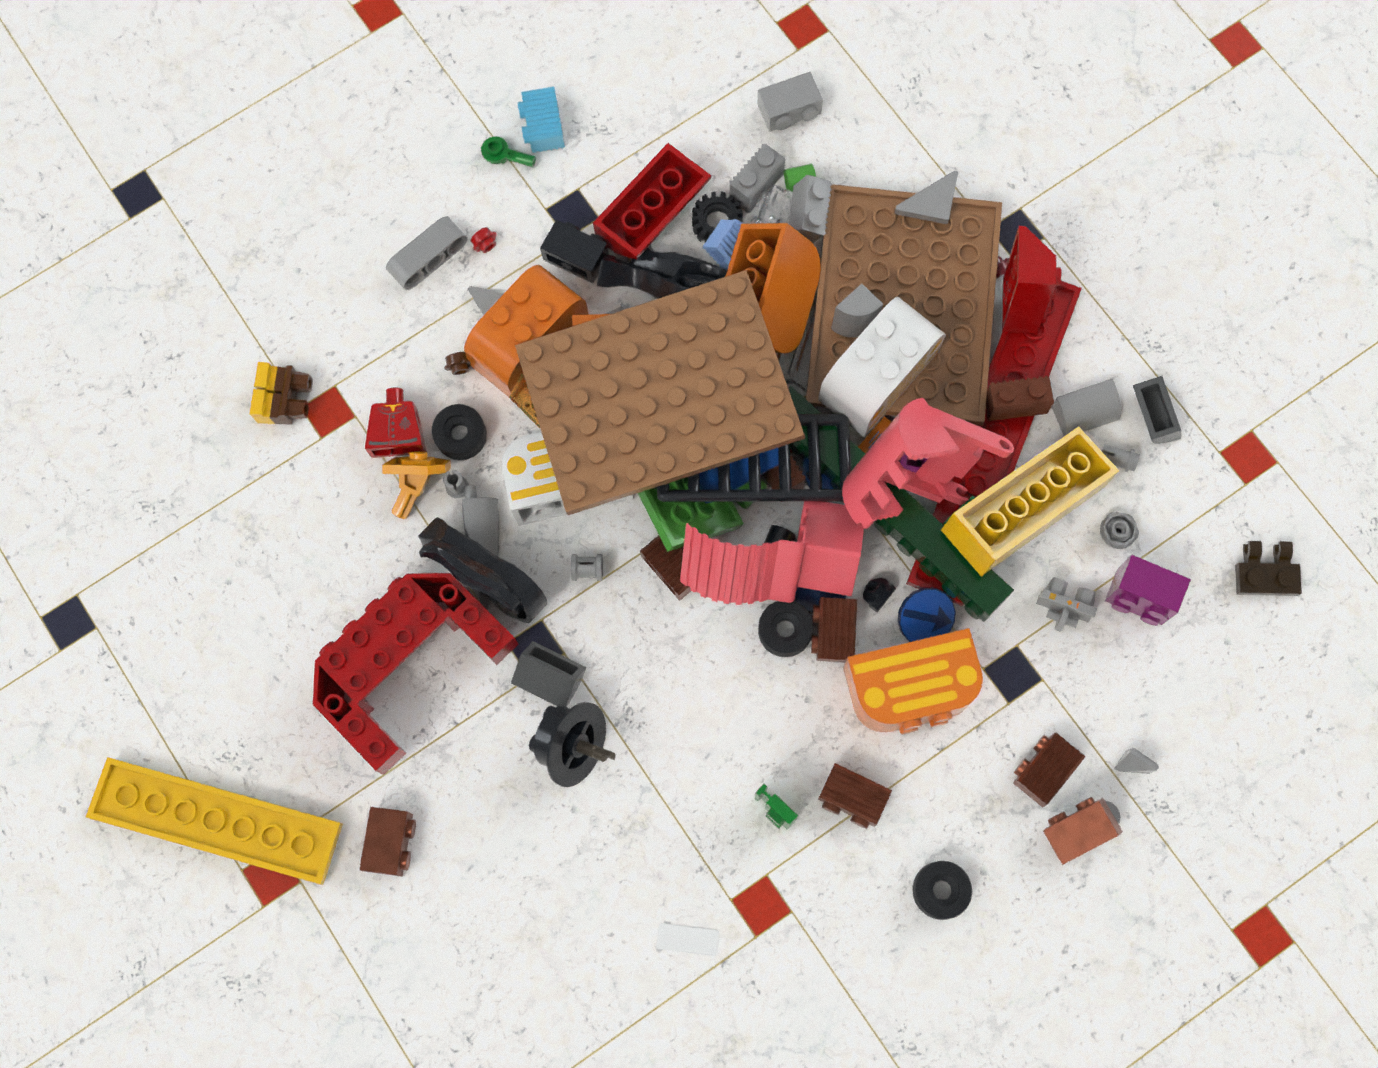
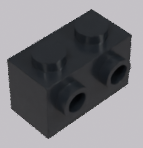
[540,220,609,283]

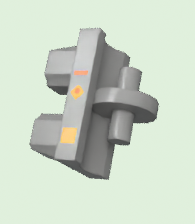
[1036,577,1097,632]

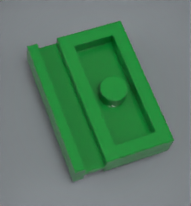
[754,783,798,830]

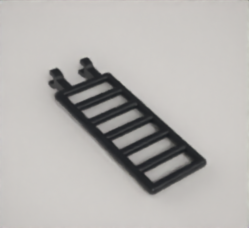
[652,414,851,502]

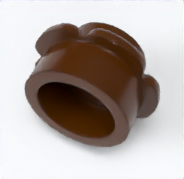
[444,352,471,375]

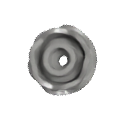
[1100,512,1139,549]

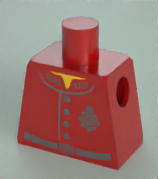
[365,387,427,458]

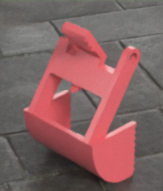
[842,398,1014,529]

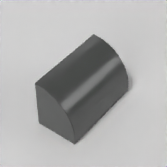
[1133,376,1181,444]
[511,641,587,707]

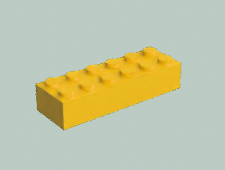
[941,426,1119,577]

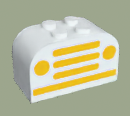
[818,297,946,437]
[502,428,634,526]

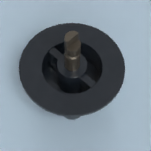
[529,702,616,787]

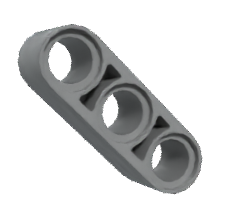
[386,216,468,290]

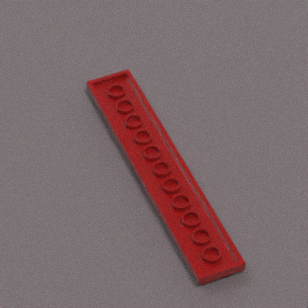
[906,281,1082,606]

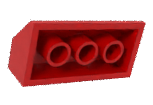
[593,143,711,259]
[1002,226,1062,333]

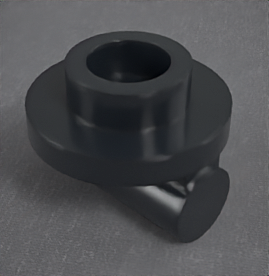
[863,578,896,612]

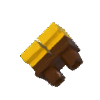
[249,362,313,425]

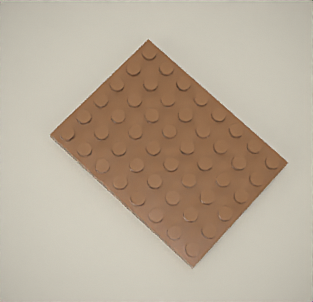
[806,184,1002,425]
[515,270,805,516]

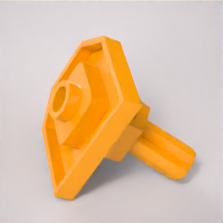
[382,451,451,519]

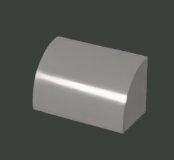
[831,284,883,338]
[1052,378,1121,436]

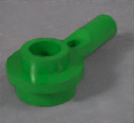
[481,136,536,168]

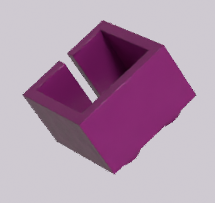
[1105,555,1191,626]

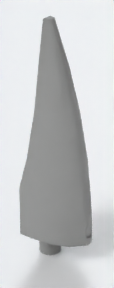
[462,485,499,610]

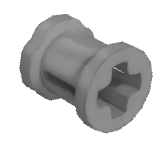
[571,554,603,581]

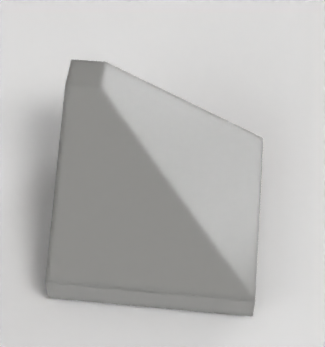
[1114,748,1159,774]

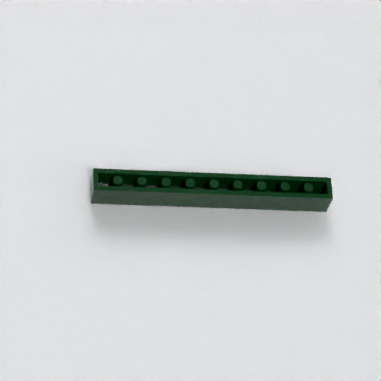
[788,386,1014,622]

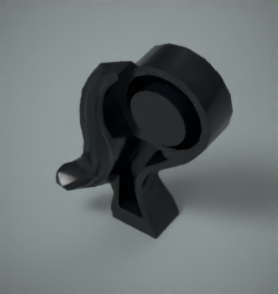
[597,244,727,299]
[418,517,547,624]

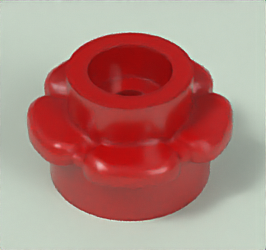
[470,227,497,253]

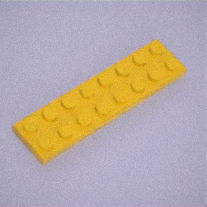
[86,757,343,885]

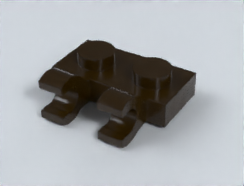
[1235,541,1302,596]

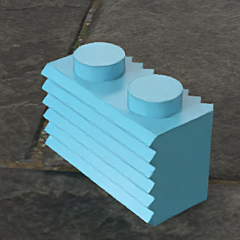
[518,86,565,153]

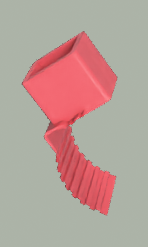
[680,501,864,605]

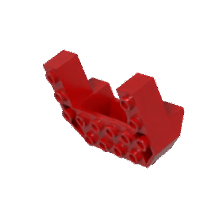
[312,573,518,775]

